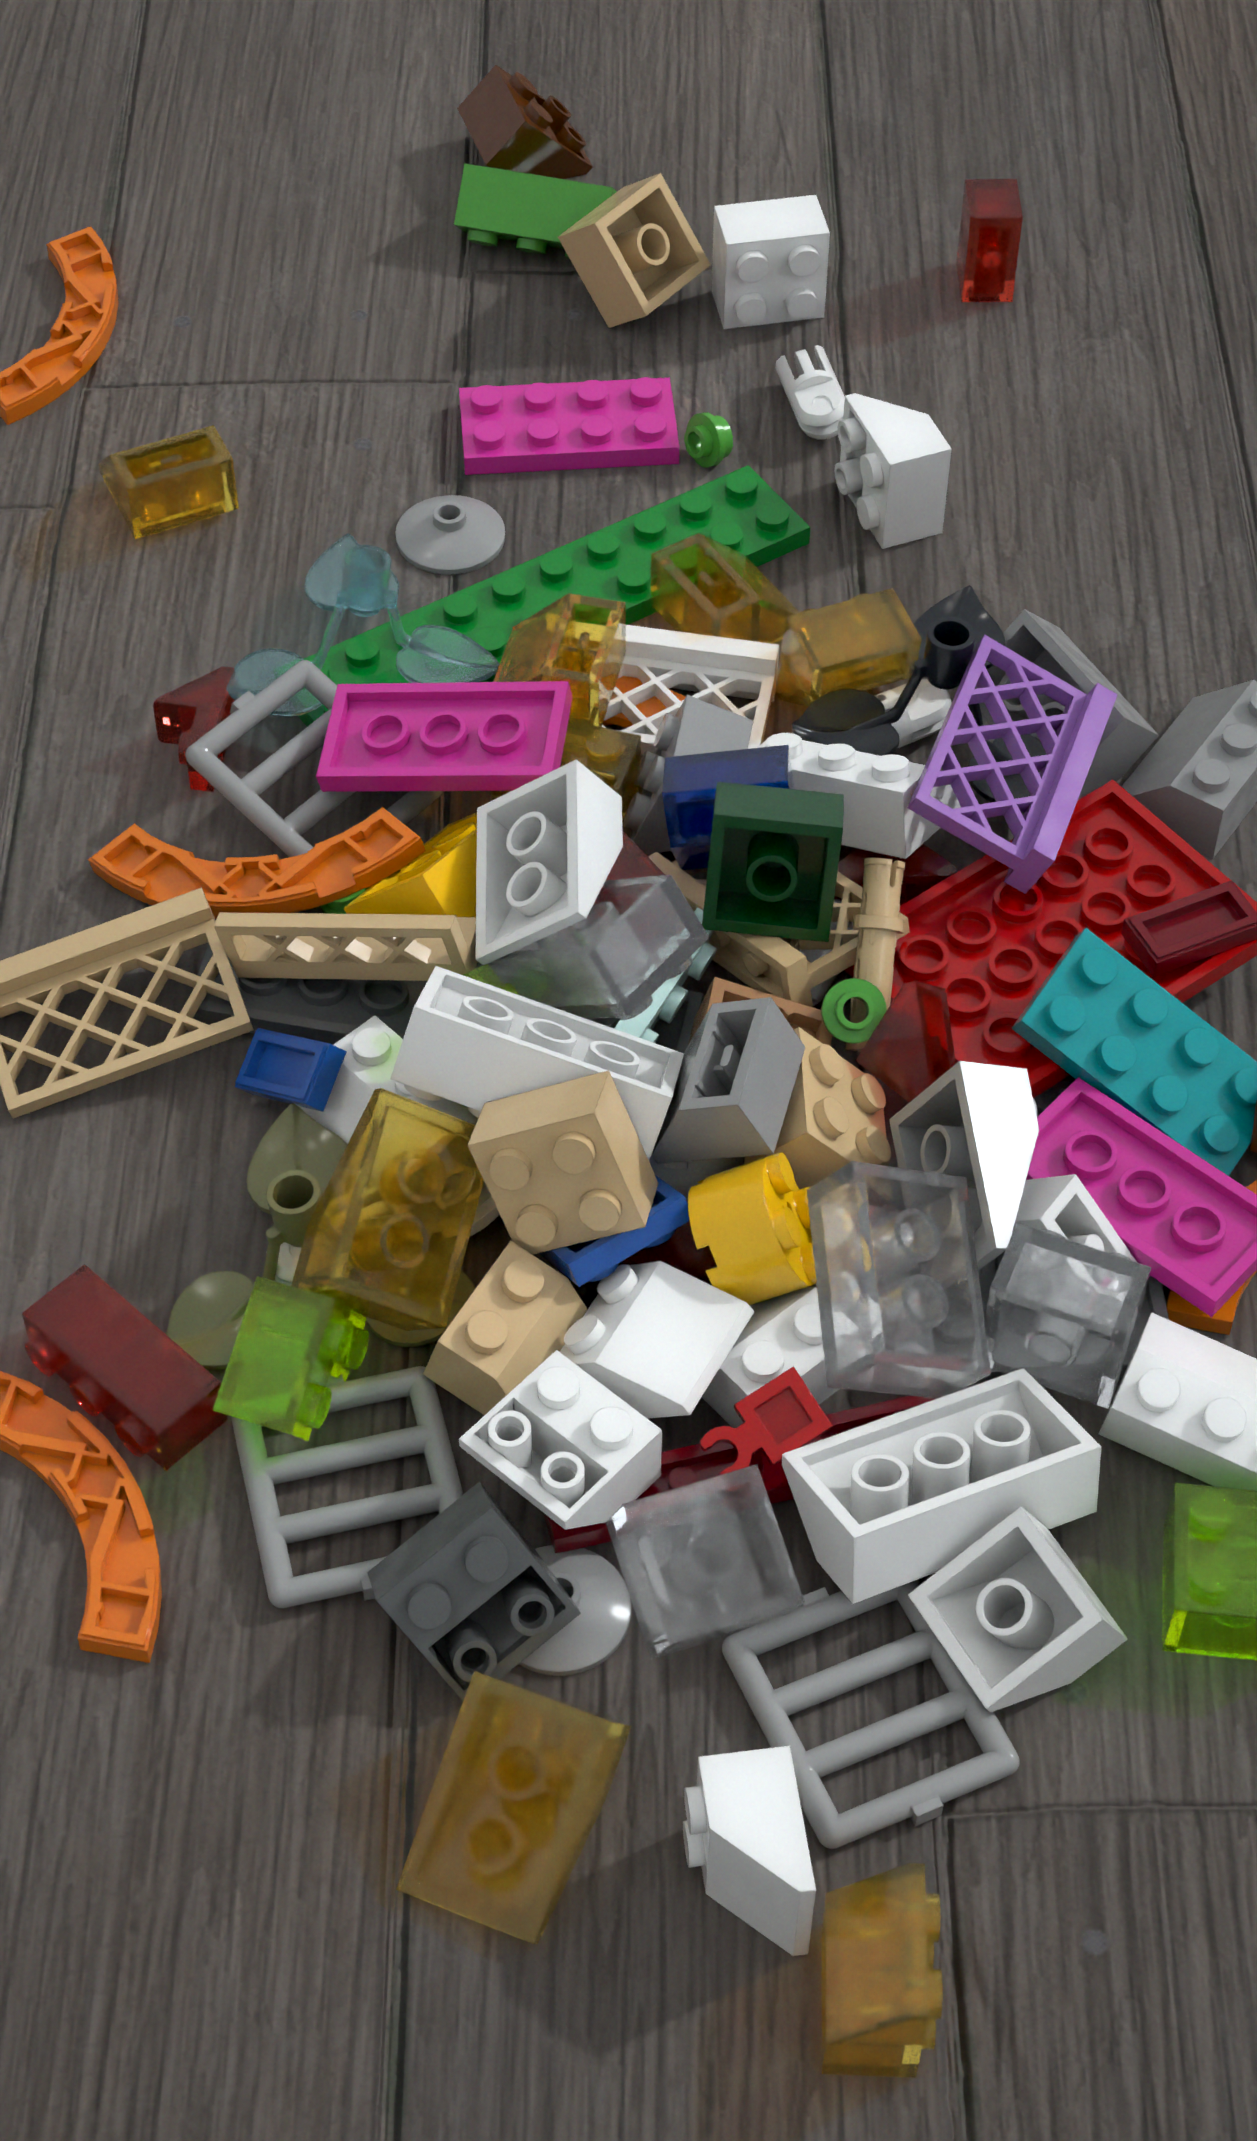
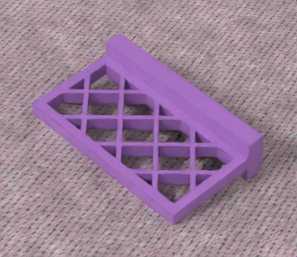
[907,634,1118,894]

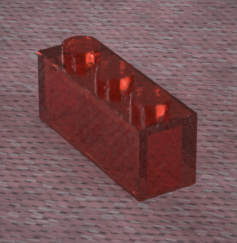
[22,1264,228,1471]

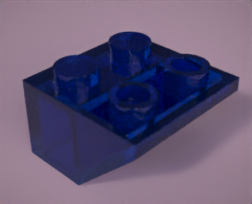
[662,745,794,870]

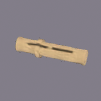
[845,858,905,1054]

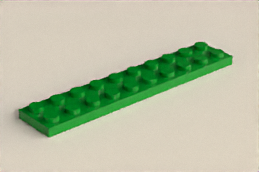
[274,465,810,746]

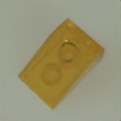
[290,1088,484,1331]
[396,1671,631,1944]

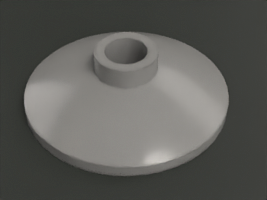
[395,495,505,575]
[518,1545,631,1676]

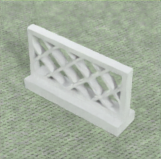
[538,615,779,756]

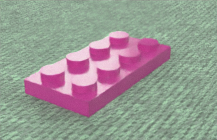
[459,377,680,475]
[316,681,573,792]
[1026,1077,1257,1317]

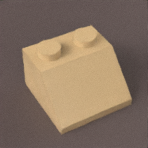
[423,1240,588,1415]

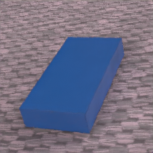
[235,1028,347,1112]

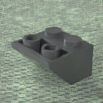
[367,1481,581,1706]

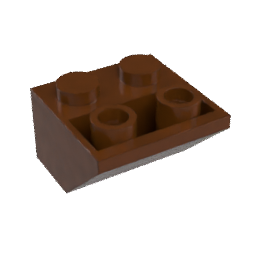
[457,65,593,179]

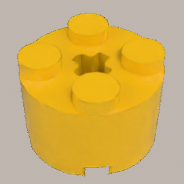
[688,1152,829,1306]

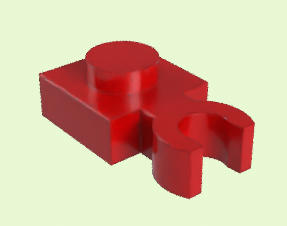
[699,1366,833,1483]

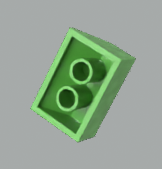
[454,163,617,259]

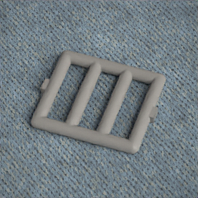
[185,660,443,857]
[231,1366,463,1608]
[722,1579,1020,1849]

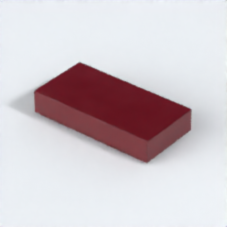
[1121,880,1257,977]

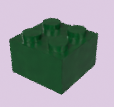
[701,781,844,942]

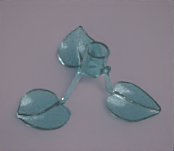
[226,533,500,717]

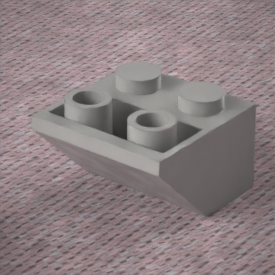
[623,694,753,857]
[651,997,805,1164]

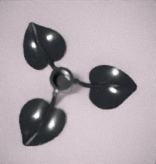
[791,585,1046,802]

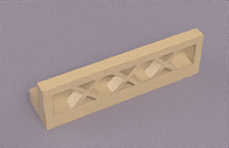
[214,912,478,981]

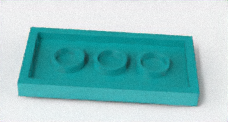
[1011,928,1257,1176]

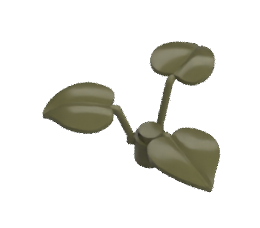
[160,1103,476,1370]

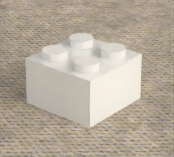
[711,195,830,329]

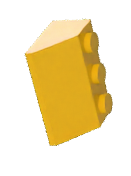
[343,812,477,917]

